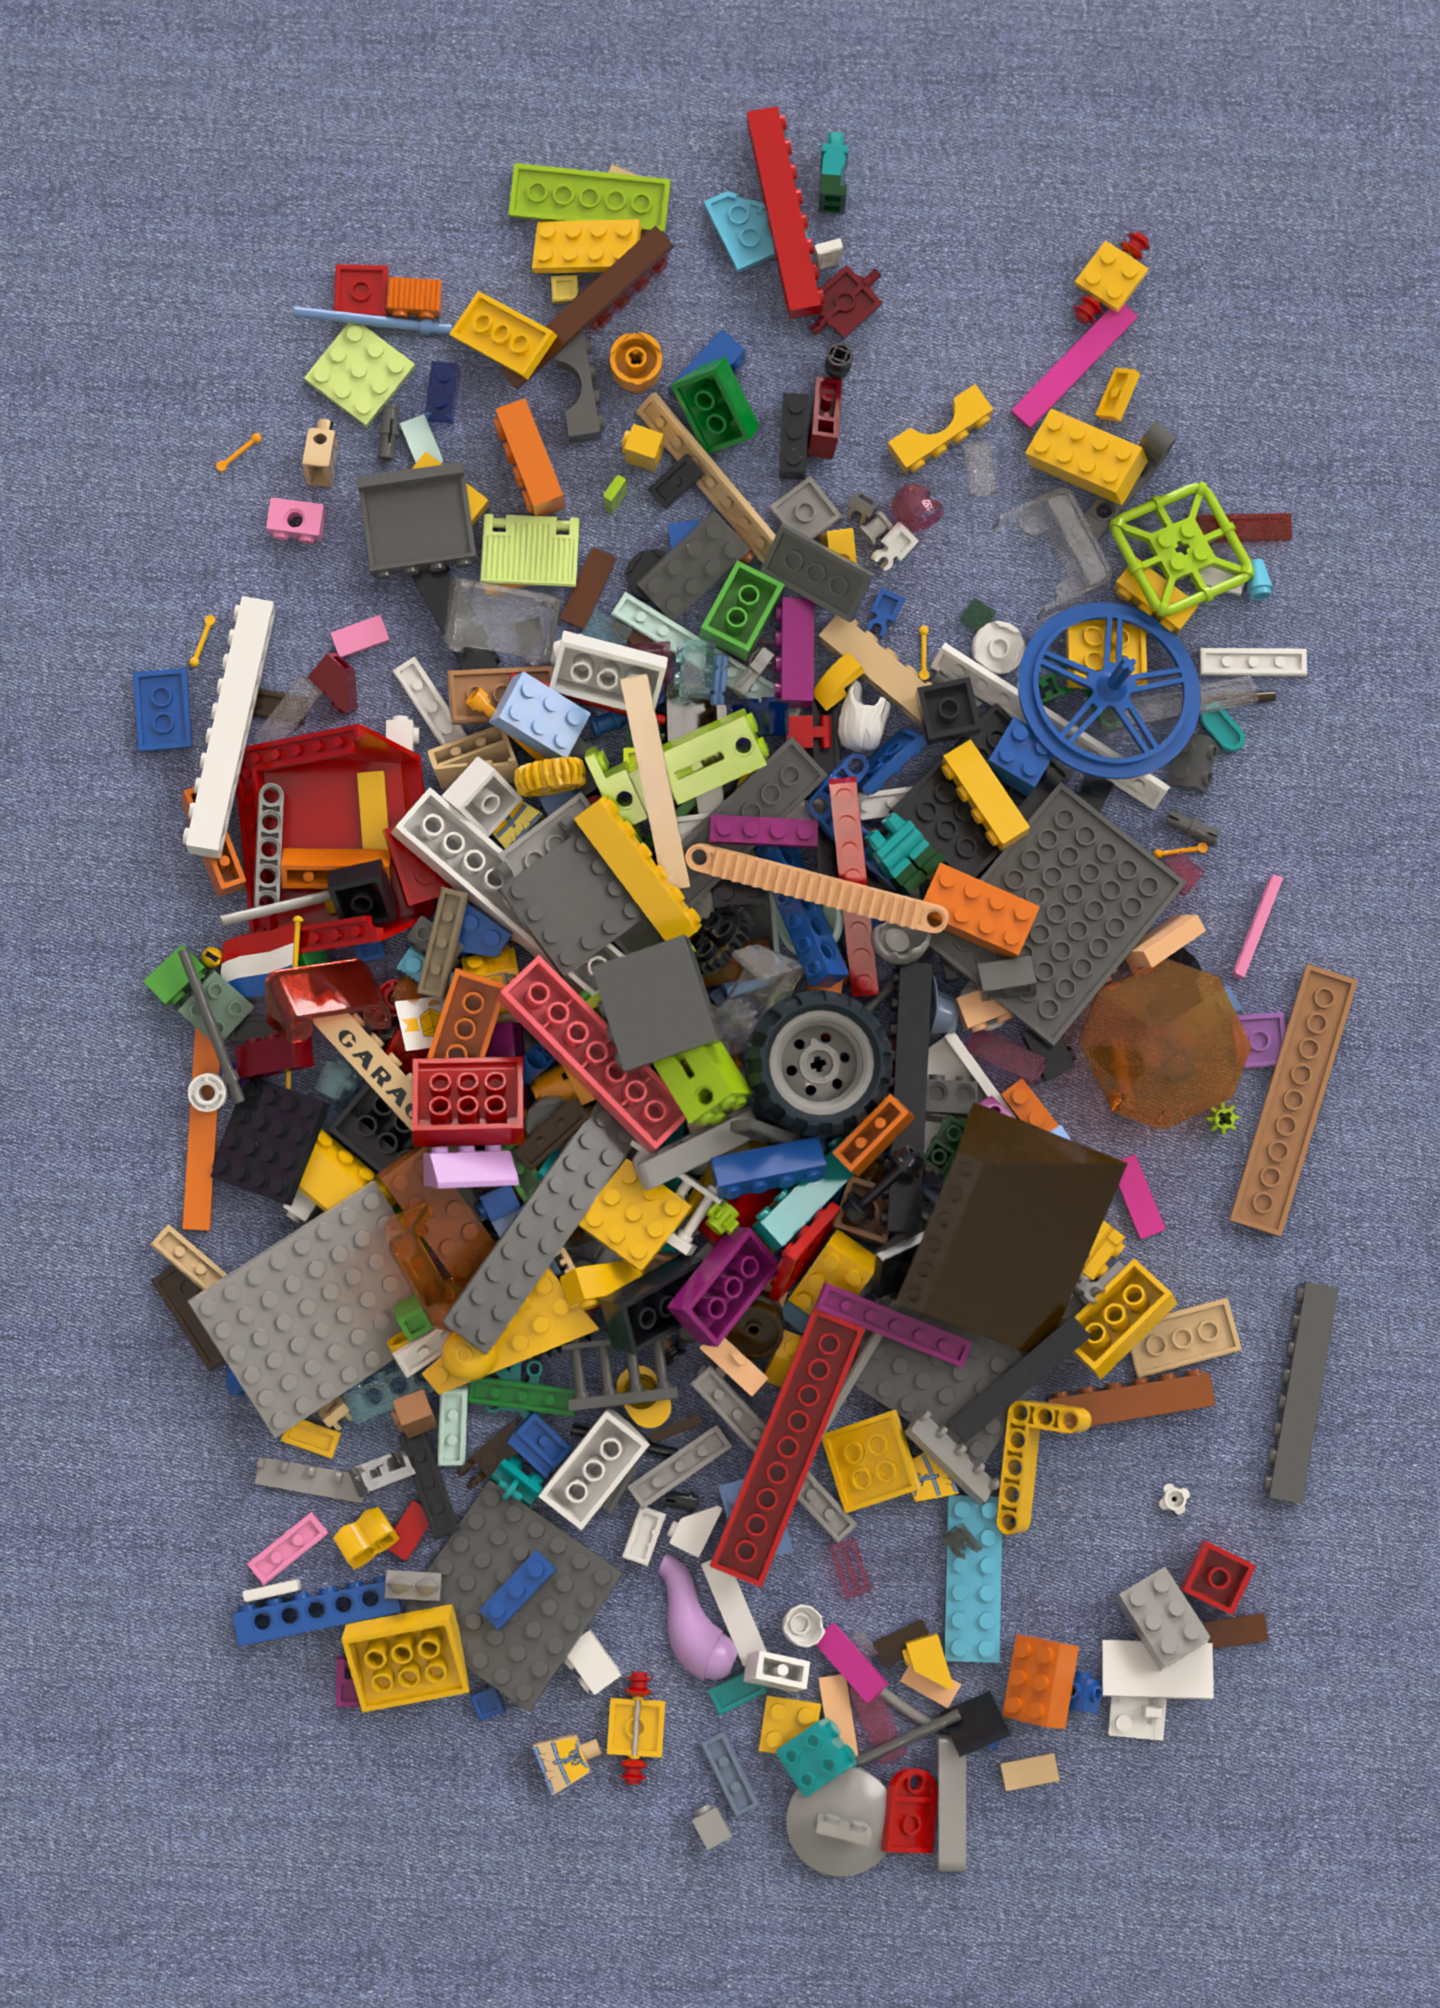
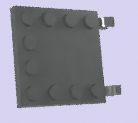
[493,815,646,978]

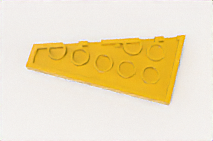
[422,1267,600,1395]

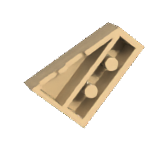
[427,726,519,790]

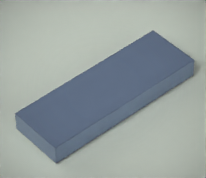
[700,1730,760,1818]

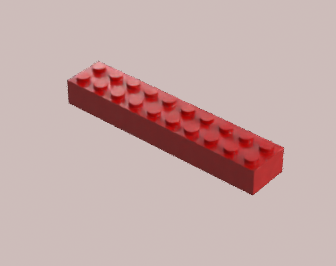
[710,1308,865,1588]

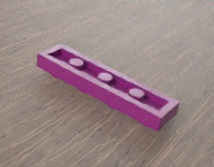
[709,814,818,849]

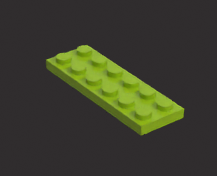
[508,163,671,234]

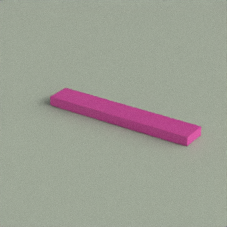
[1011,304,1138,430]

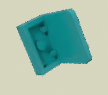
[777,1717,858,1797]

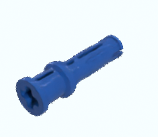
[588,691,665,739]

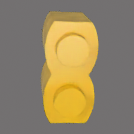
[333,1507,399,1570]

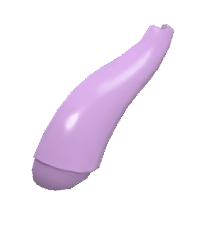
[658,1554,738,1681]

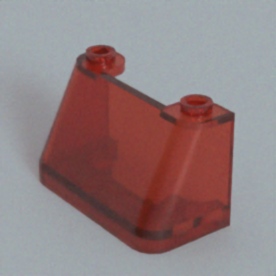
[265,959,392,1044]

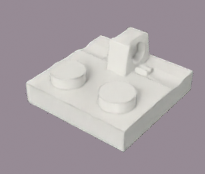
[1107,1697,1167,1741]

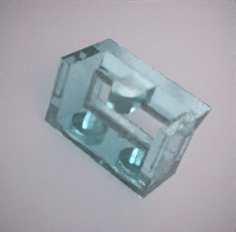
[674,639,715,701]

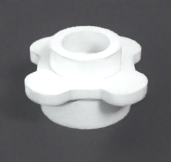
[1159,1484,1190,1515]

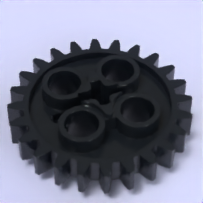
[689,904,754,979]

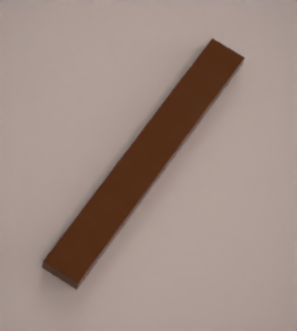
[499,225,674,391]

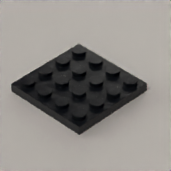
[210,1077,331,1206]

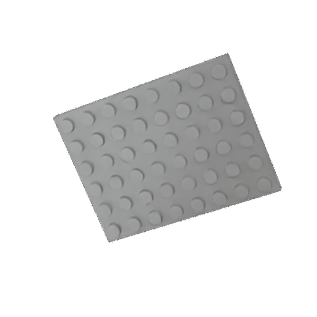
[187,1180,450,1438]

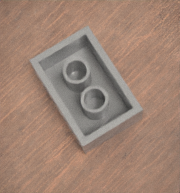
[1116,1567,1210,1671]

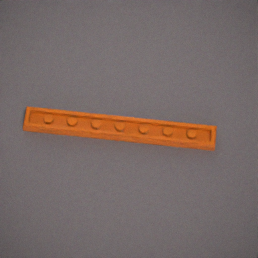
[182,1027,221,1231]

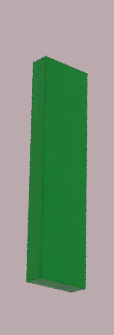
[467,1377,576,1417]

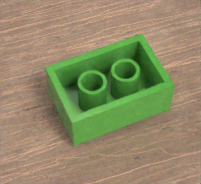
[699,560,785,662]

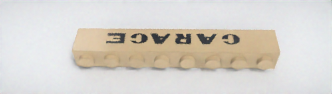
[304,991,475,1152]

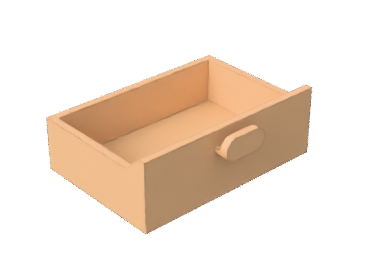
[1125,915,1206,972]
[699,1338,768,1397]

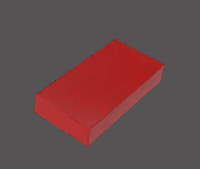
[387,1500,429,1561]

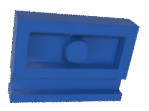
[505,1411,572,1478]

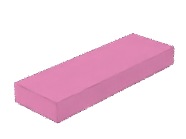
[247,1512,329,1586]

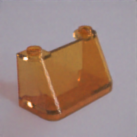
[383,1203,466,1330]

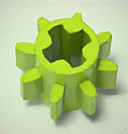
[1204,1101,1240,1135]
[705,1202,739,1236]

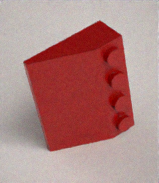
[412,1057,524,1147]

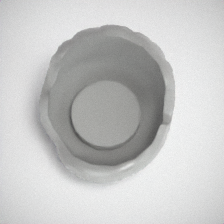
[871,921,931,965]

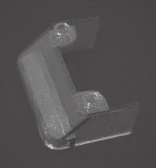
[991,488,1113,621]
[712,944,805,1056]

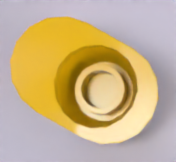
[617,1366,671,1428]

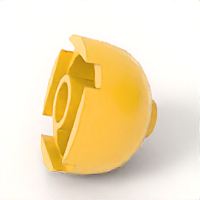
[441,1332,497,1382]

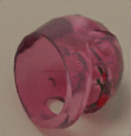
[892,484,944,532]

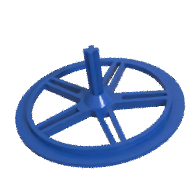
[1018,602,1201,779]

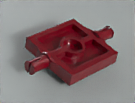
[809,265,882,340]

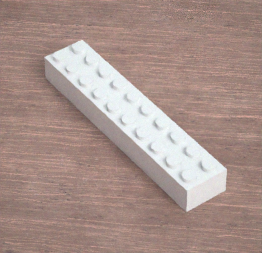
[391,788,624,996]

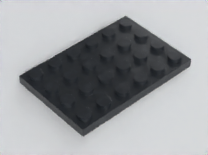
[889,703,1074,878]

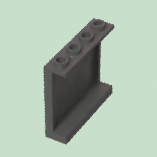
[356,462,477,579]
[590,935,723,1074]

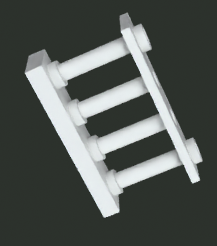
[630,1140,727,1256]

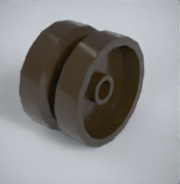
[725,1290,783,1359]

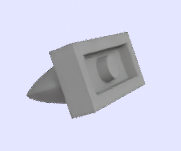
[384,1570,442,1601]

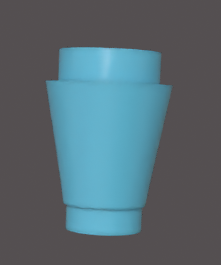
[1247,559,1273,600]

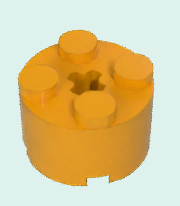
[610,332,663,393]
[530,1064,581,1104]

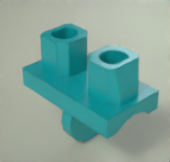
[490,1456,544,1507]

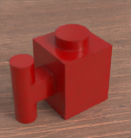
[785,715,832,753]

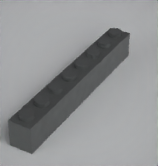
[1262,1282,1339,1504]

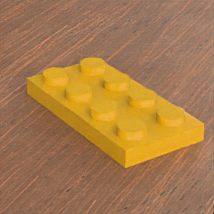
[532,219,642,273]
[449,291,557,380]

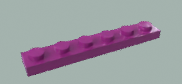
[814,1282,973,1368]

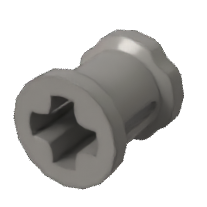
[858,511,893,546]

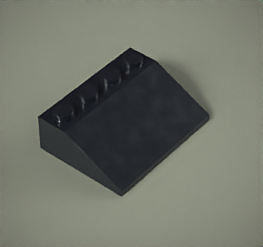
[328,1082,430,1172]

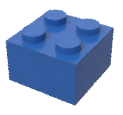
[986,717,1053,797]

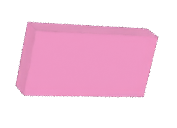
[331,615,390,658]

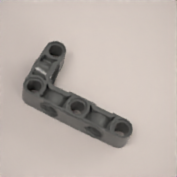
[1069,421,1177,551]

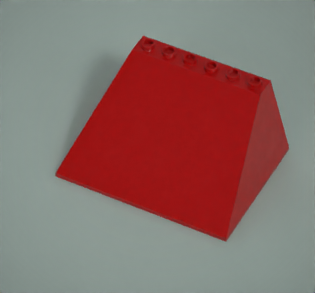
[237,724,436,954]

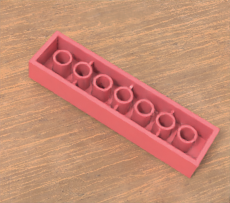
[496,955,686,1154]

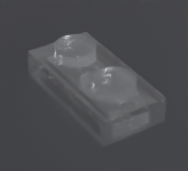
[963,440,997,497]

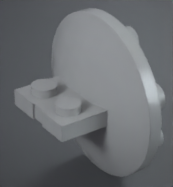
[786,1767,887,1877]

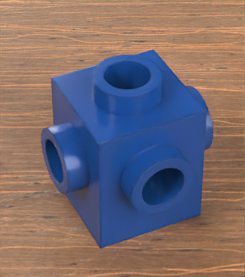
[1069,1671,1102,1714]

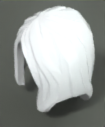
[837,680,891,752]

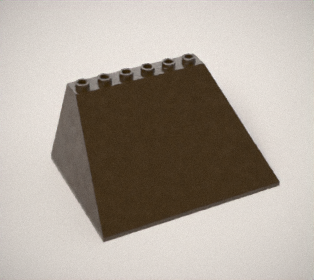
[892,1102,1128,1353]

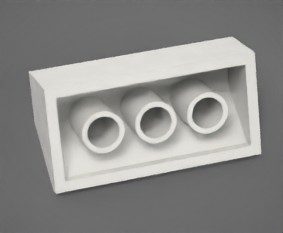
[538,1407,650,1530]

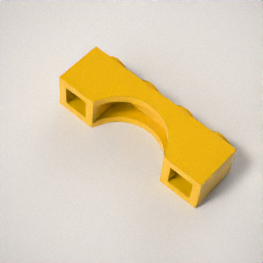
[887,384,993,474]

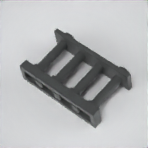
[562,1333,679,1411]

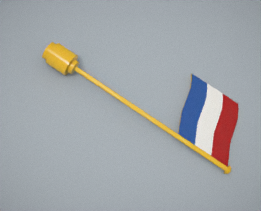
[221,916,303,1090]

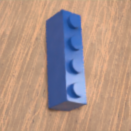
[711,1136,826,1200]

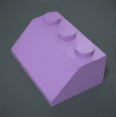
[423,1145,519,1188]

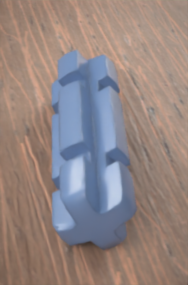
[710,654,729,706]

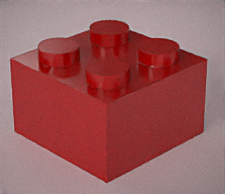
[1179,1540,1256,1615]

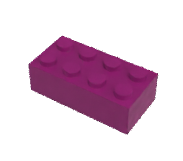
[666,1226,780,1347]

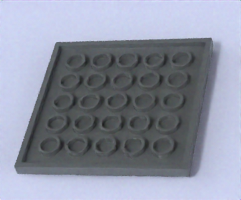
[398,1480,624,1712]

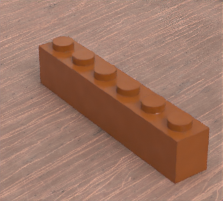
[1046,1368,1215,1432]

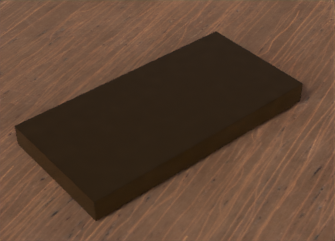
[151,1266,225,1371]

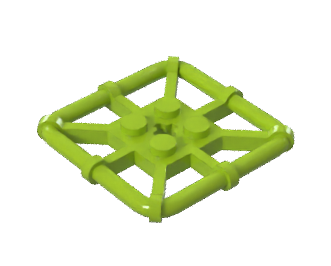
[1109,481,1255,618]

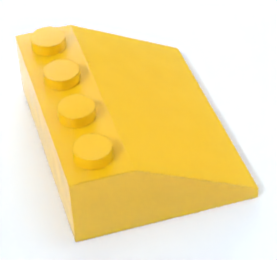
[342,1604,470,1713]

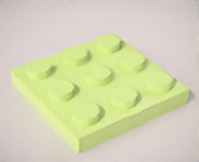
[304,323,416,428]

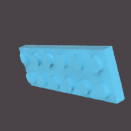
[944,1495,1002,1663]

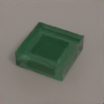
[959,598,996,632]

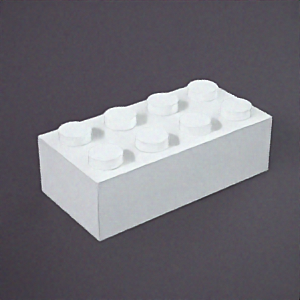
[549,631,668,710]

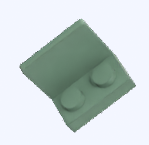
[176,969,253,1041]

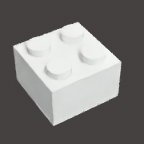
[442,756,523,837]

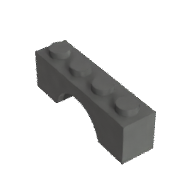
[555,331,605,444]

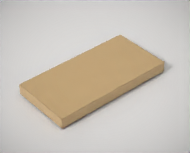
[1129,1298,1242,1378]

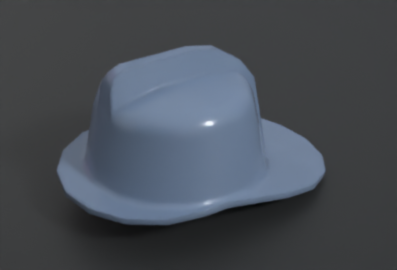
[929,975,959,1038]

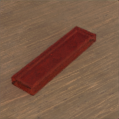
[1184,513,1292,543]

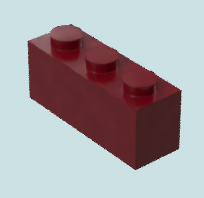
[234,1030,314,1079]

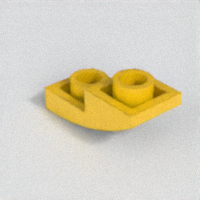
[814,652,865,711]

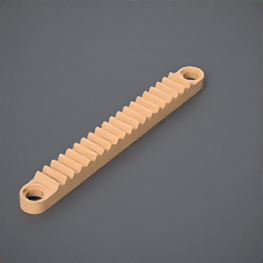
[685,843,949,933]

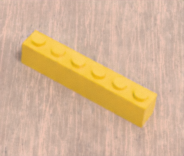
[574,795,702,941]

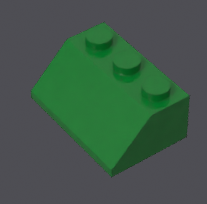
[670,357,760,454]

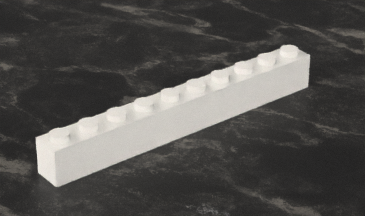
[183,596,276,859]

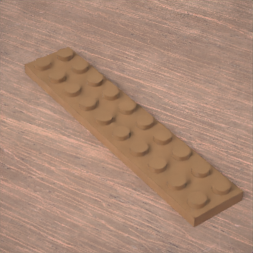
[1228,964,1358,1237]

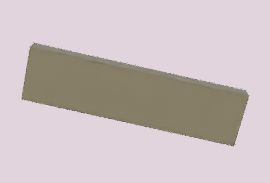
[417,887,470,999]

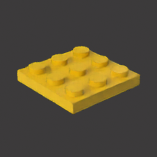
[1066,620,1148,689]
[578,1159,692,1273]
[822,1410,922,1514]

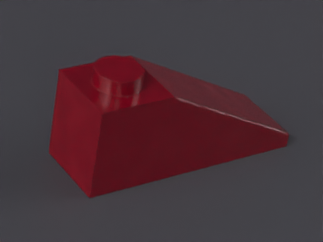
[807,376,842,460]

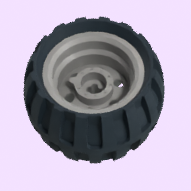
[744,990,892,1138]

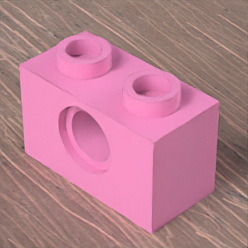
[266,497,326,544]

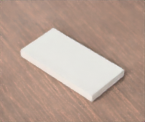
[1102,1640,1214,1700]

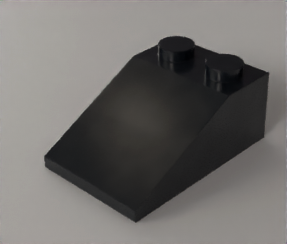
[712,880,775,959]

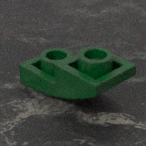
[924,1114,966,1175]

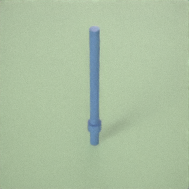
[293,306,452,335]

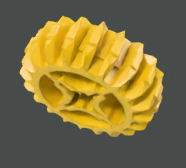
[514,757,587,797]

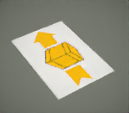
[395,995,447,1051]

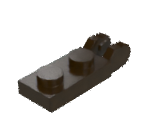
[456,1421,518,1490]

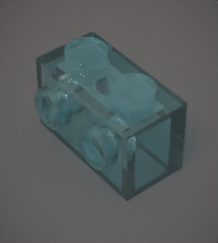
[314,1058,359,1104]

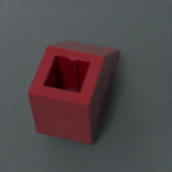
[307,652,358,713]

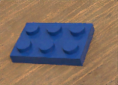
[133,668,193,753]
[852,727,927,796]

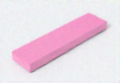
[1231,874,1283,980]

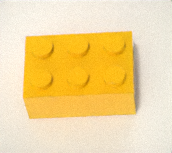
[788,1229,876,1316]

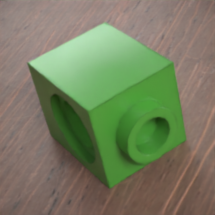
[393,1294,434,1342]

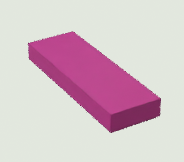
[1118,1154,1166,1240]
[816,1623,889,1704]

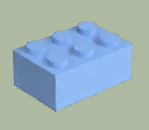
[489,671,591,759]

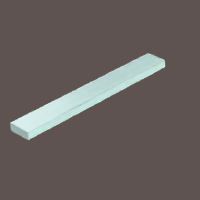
[611,592,803,723]

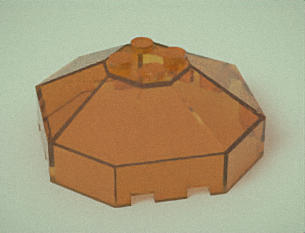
[1077,958,1252,1130]

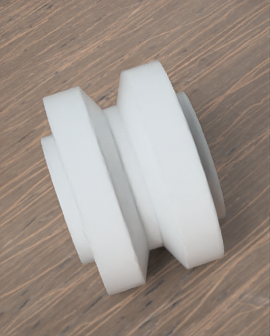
[188,1073,229,1112]

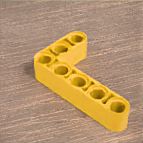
[996,1400,1091,1535]

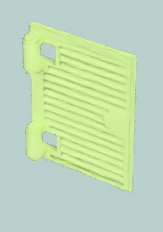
[480,514,580,587]

